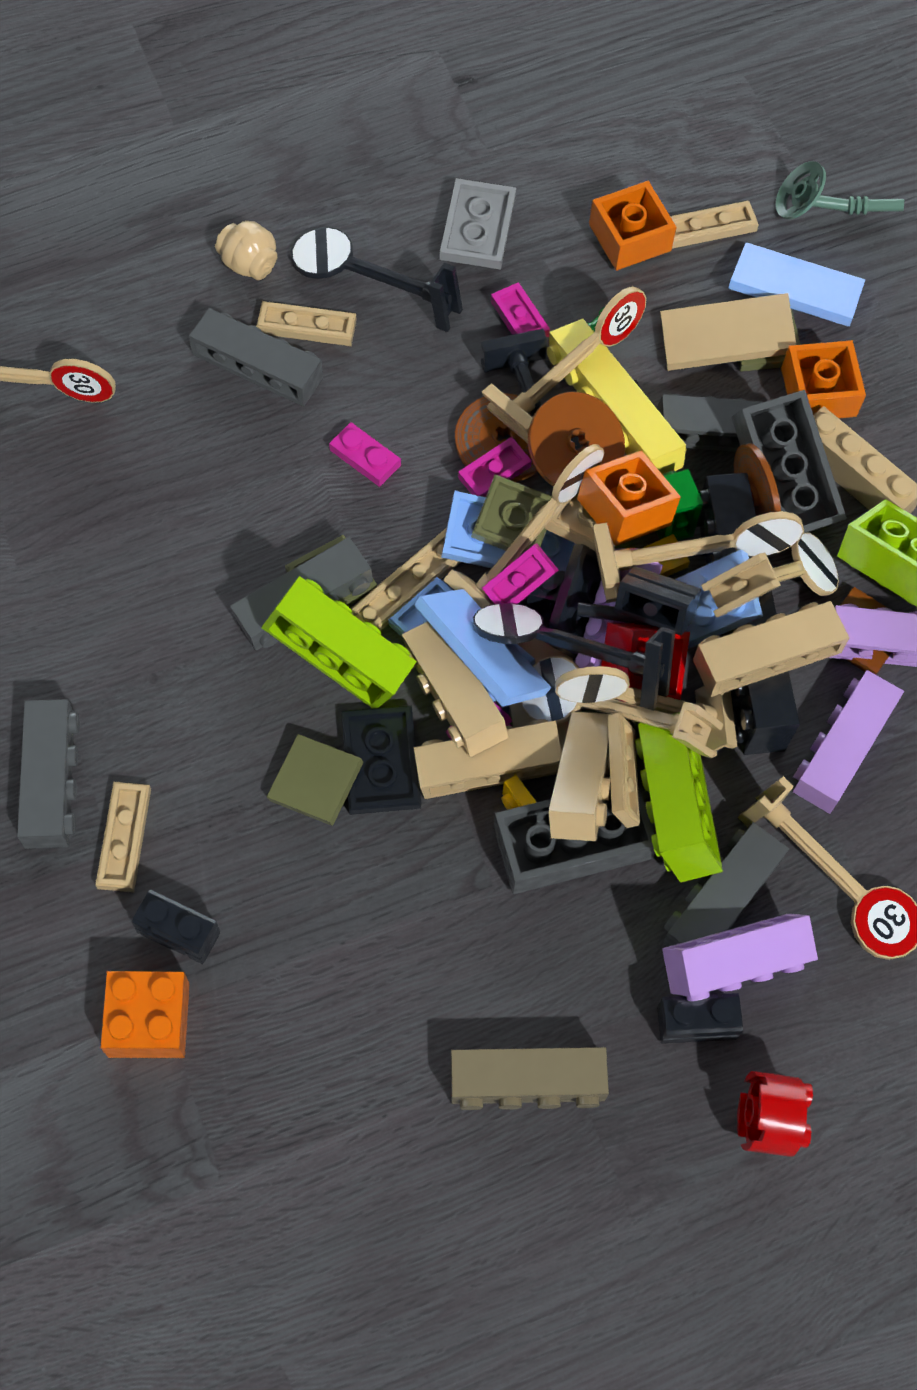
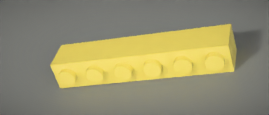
[547,318,686,474]

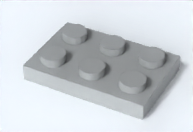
[439,178,516,270]

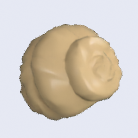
[215,221,278,281]

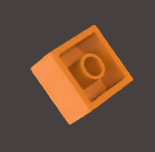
[589,180,677,271]
[781,340,866,418]
[577,450,681,546]
[101,971,190,1058]

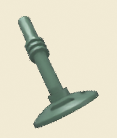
[775,161,904,219]

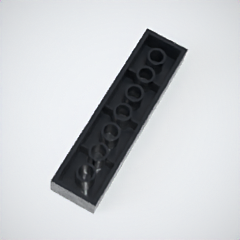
[696,473,800,755]

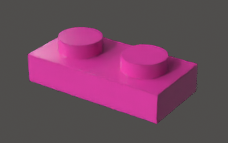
[491,282,550,337]
[329,422,401,487]
[458,437,532,497]
[482,543,559,604]

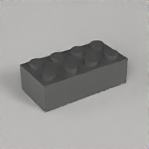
[731,390,847,533]
[493,786,655,895]

